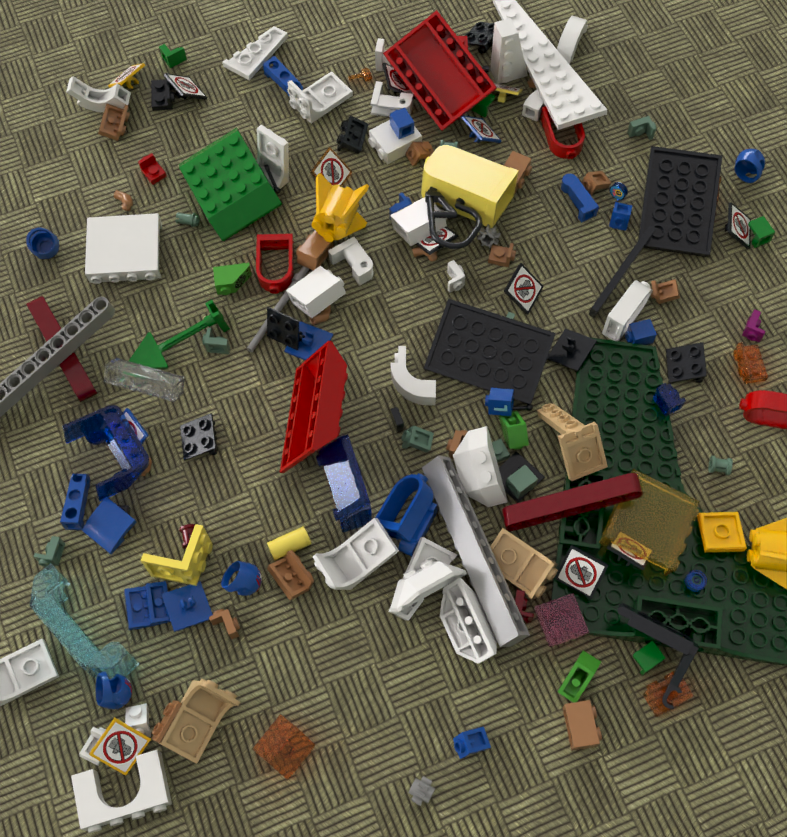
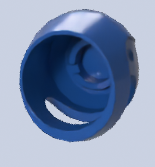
[734,149,765,183]
[26,227,60,259]
[221,561,262,596]
[96,672,132,710]

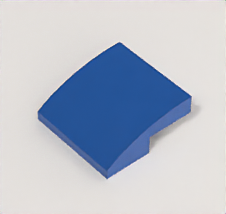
[82,497,137,554]
[124,581,170,630]

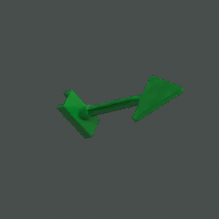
[125,299,230,370]

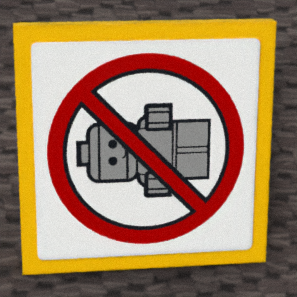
[108,63,145,89]
[89,717,151,776]

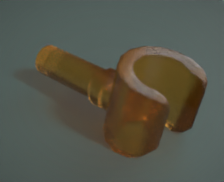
[348,68,373,81]

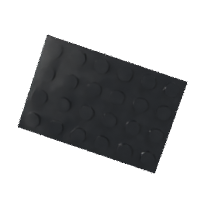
[638,146,723,257]
[423,299,556,405]

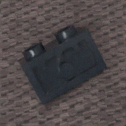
[151,73,175,111]
[336,115,368,154]

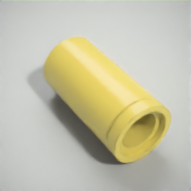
[267,526,311,561]

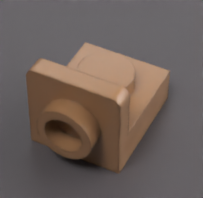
[581,171,611,196]
[488,243,516,268]

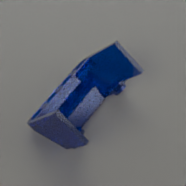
[62,405,149,502]
[316,434,372,533]

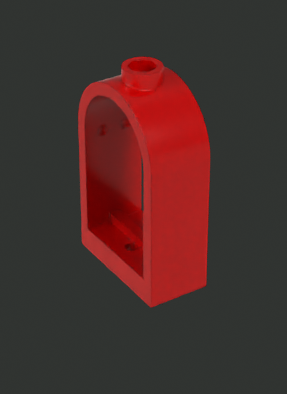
[540,106,585,159]
[256,233,294,294]
[739,390,787,430]

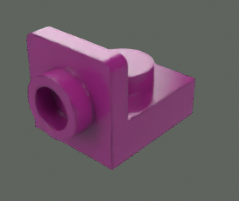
[742,309,766,342]

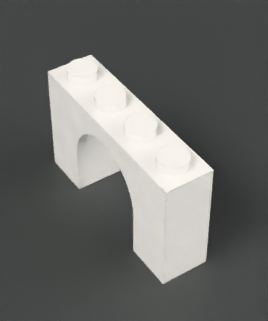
[71,750,172,833]

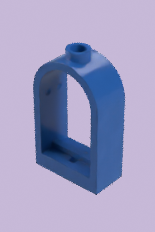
[375,473,433,542]

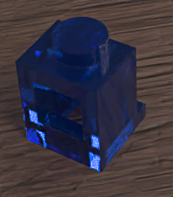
[653,383,686,416]

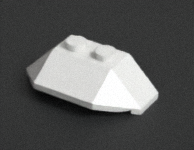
[453,426,508,507]
[390,560,467,612]
[440,578,497,664]

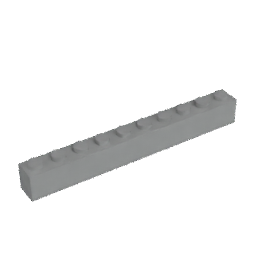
[422,455,530,647]

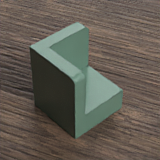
[505,465,538,499]

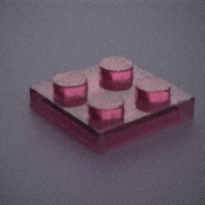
[534,593,589,648]

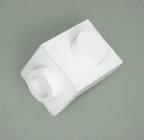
[447,260,465,293]
[125,703,151,737]
[79,727,106,766]

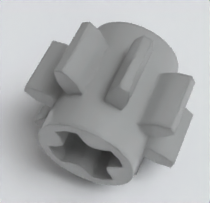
[477,224,501,248]
[408,776,435,806]

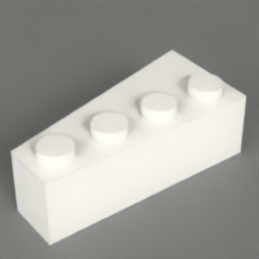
[490,18,528,84]

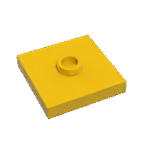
[697,512,747,553]

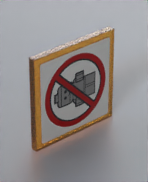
[310,147,352,187]

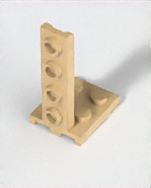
[537,403,608,481]

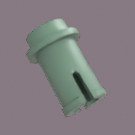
[176,212,199,227]

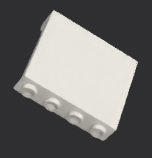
[85,213,162,284]

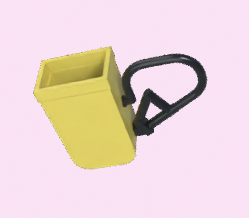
[421,145,519,249]

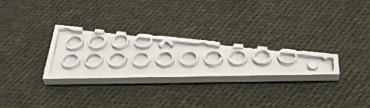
[492,0,607,130]

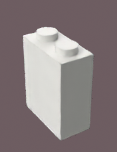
[368,120,422,165]
[390,197,447,246]
[286,266,346,318]

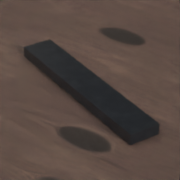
[589,225,656,318]

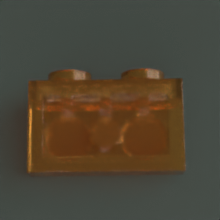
[733,342,768,384]
[643,671,694,717]

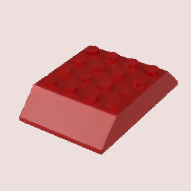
[383,10,497,131]
[280,340,348,473]

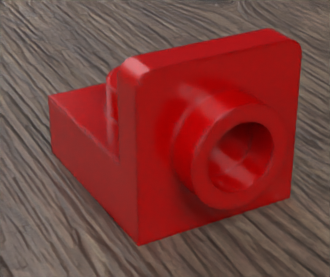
[138,153,167,185]

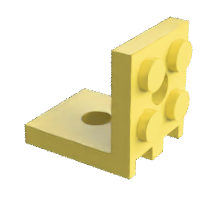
[141,524,213,586]

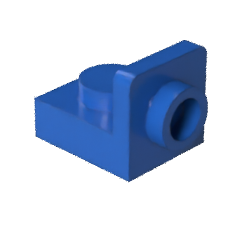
[389,192,412,220]
[609,202,633,231]
[453,727,491,759]

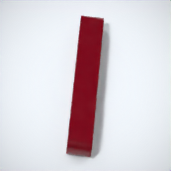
[26,295,98,403]
[502,473,643,531]

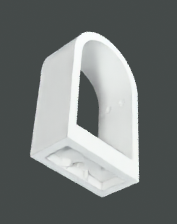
[602,280,652,341]

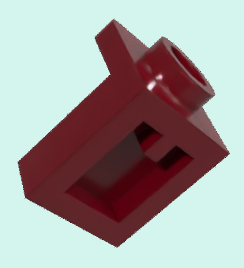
[514,590,534,624]

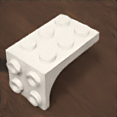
[287,71,353,124]
[257,125,289,189]
[313,518,399,590]
[0,639,59,706]

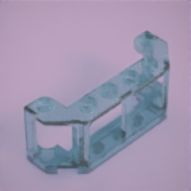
[30,563,140,678]

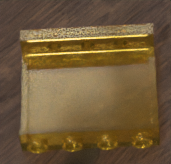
[599,469,700,576]

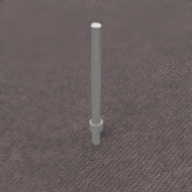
[247,266,309,352]

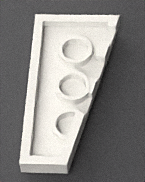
[222,26,288,81]
[388,537,457,620]

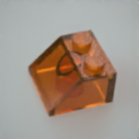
[252,714,315,780]

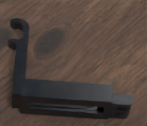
[618,603,699,709]

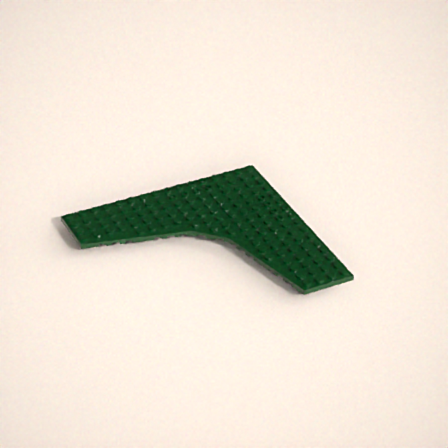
[548,337,787,666]

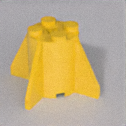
[311,173,369,242]
[747,518,787,589]

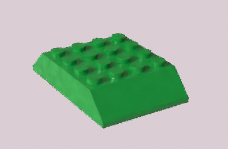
[179,127,282,241]

